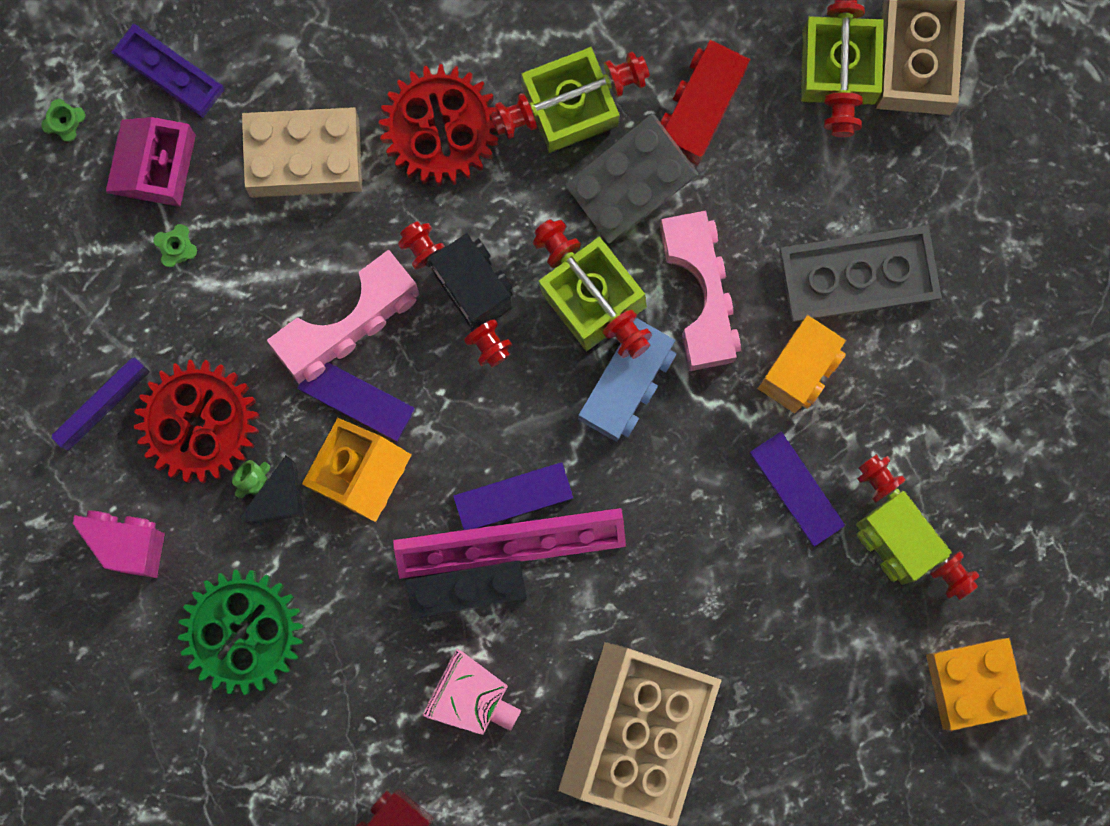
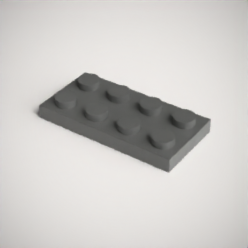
[779,225,942,323]

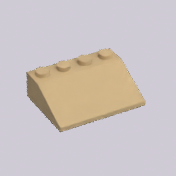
[558,642,721,826]

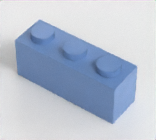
[578,318,677,442]

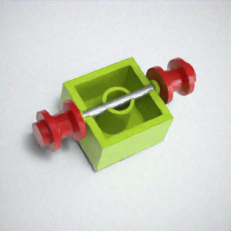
[801,0,884,137]
[491,47,650,153]
[533,219,652,359]
[856,454,980,600]

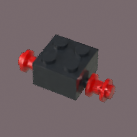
[398,221,513,368]

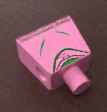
[423,649,521,735]

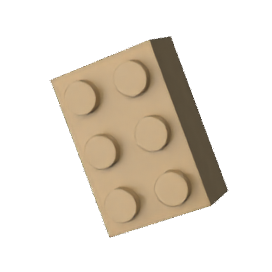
[876,0,965,115]
[242,107,362,197]

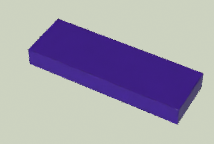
[111,23,225,118]
[51,357,150,451]
[297,362,416,443]
[749,431,846,547]
[454,462,573,530]

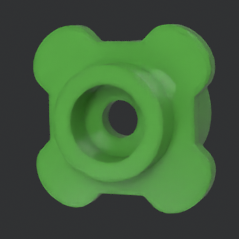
[41,99,85,142]
[154,224,197,267]
[232,460,270,499]

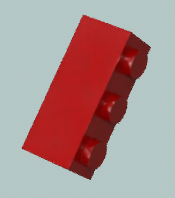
[660,40,750,166]

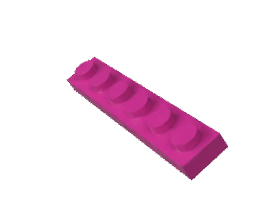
[393,508,626,579]

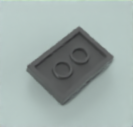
[565,114,699,244]

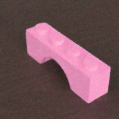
[659,211,741,371]
[267,250,419,384]

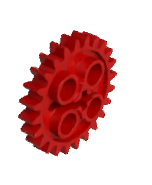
[379,64,499,187]
[134,359,260,483]

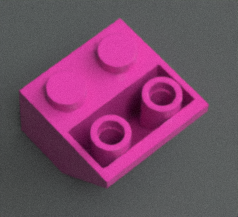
[106,117,196,207]
[73,510,165,578]

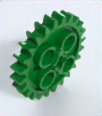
[178,569,305,695]

